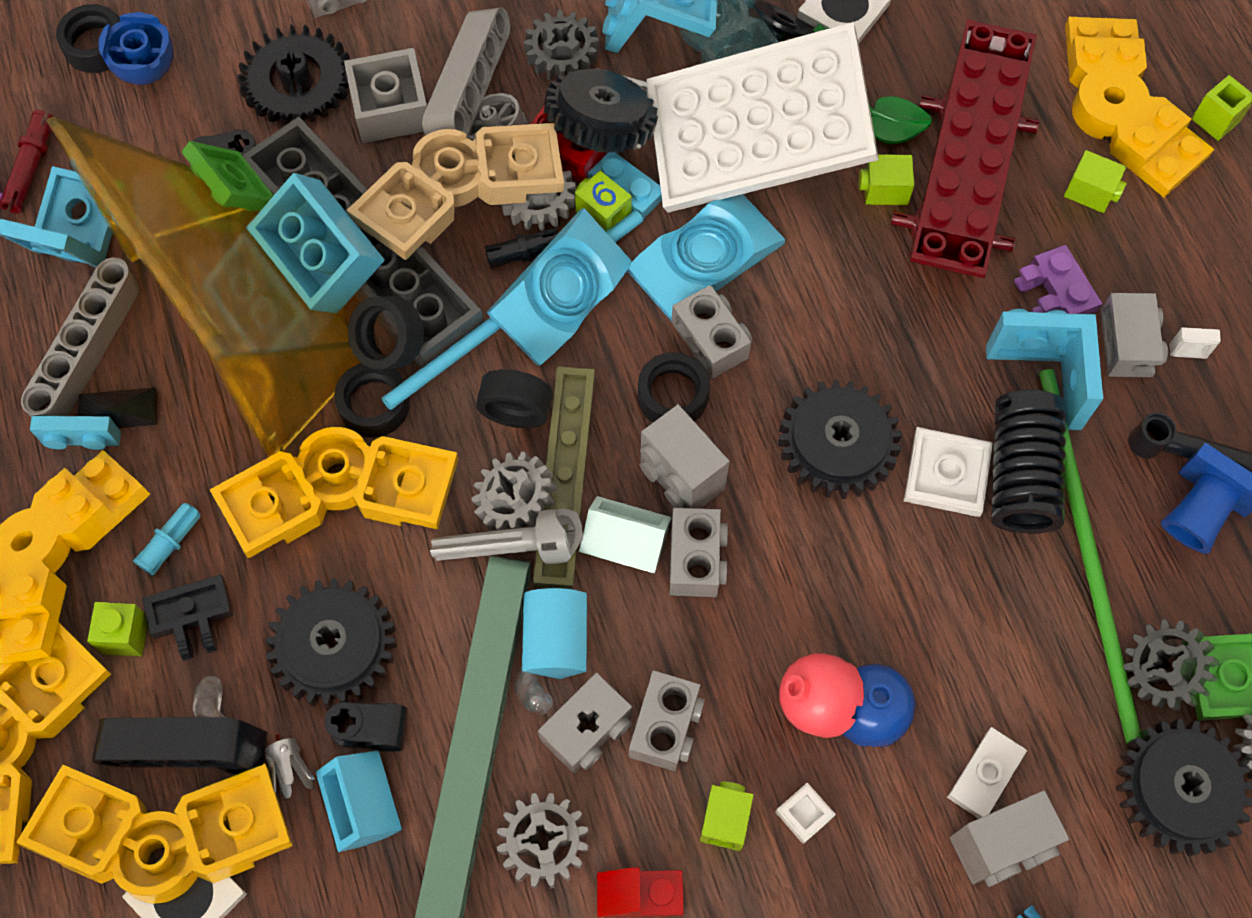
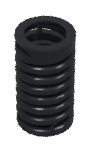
[991,390,1066,534]

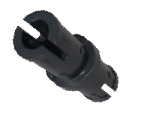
[484,228,558,269]

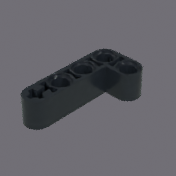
[92,717,268,775]

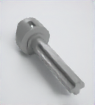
[430,508,583,564]

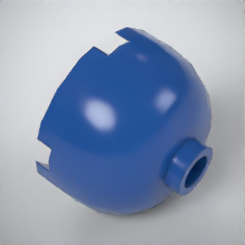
[99,12,174,85]
[843,663,916,748]

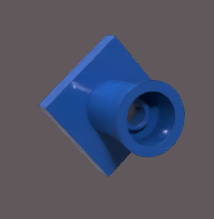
[1161,443,1252,554]

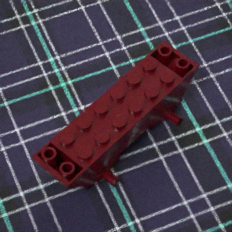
[891,19,1040,279]

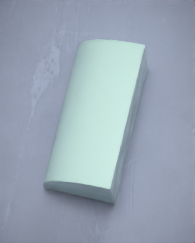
[579,496,672,574]

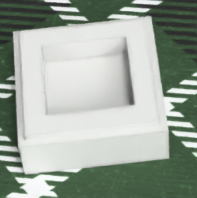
[1169,327,1221,359]
[775,782,836,844]

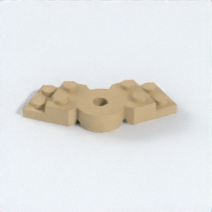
[347,123,564,260]

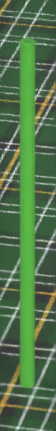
[1039,369,1142,744]

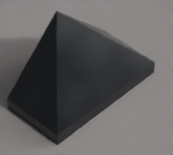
[78,387,157,428]

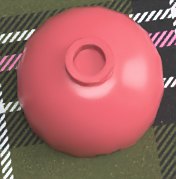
[779,653,864,738]

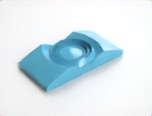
[627,194,785,321]
[486,208,632,366]

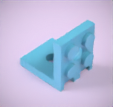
[602,0,717,53]
[0,166,126,268]
[986,309,1103,430]

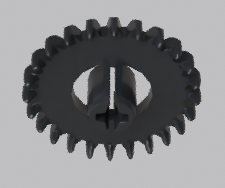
[237,24,350,125]

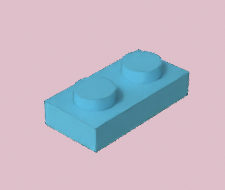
[588,152,662,219]
[30,416,121,450]

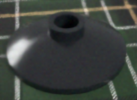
[753,1,815,42]

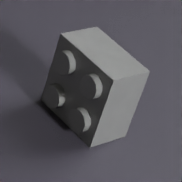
[344,48,427,144]
[639,404,730,509]
[949,790,1070,888]

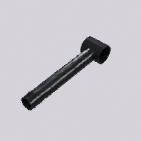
[1128,412,1252,473]

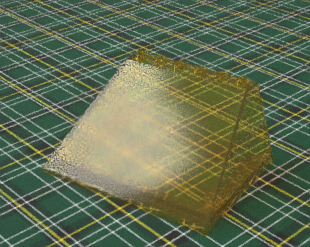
[46,116,361,457]

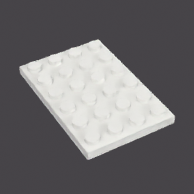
[646,22,879,213]

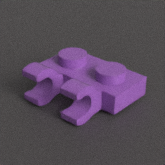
[1014,245,1102,314]

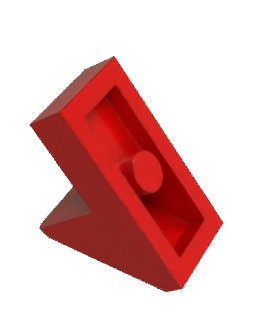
[597,867,684,918]

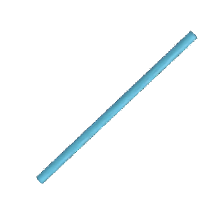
[382,210,643,410]

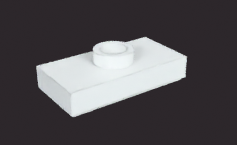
[947,727,1027,819]

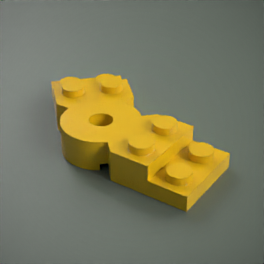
[1065,17,1214,198]
[210,427,459,558]
[0,450,150,664]
[0,621,111,864]
[16,764,293,904]

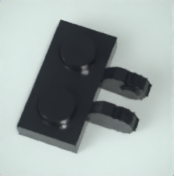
[142,574,234,661]

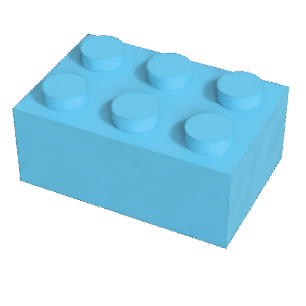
[246,173,385,314]

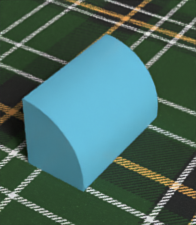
[522,588,587,679]
[316,751,402,852]

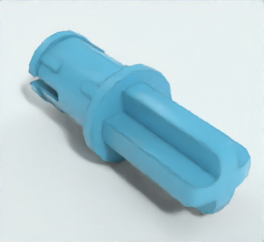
[133,503,201,576]

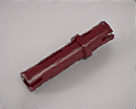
[0,110,56,214]

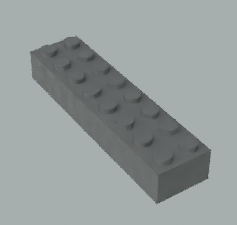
[242,117,483,368]

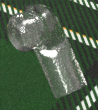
[515,664,553,714]
[193,675,225,717]

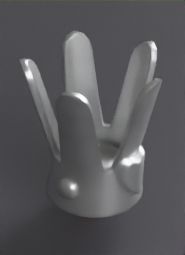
[265,734,315,799]

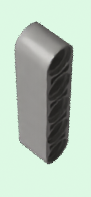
[422,7,510,137]
[21,257,140,419]

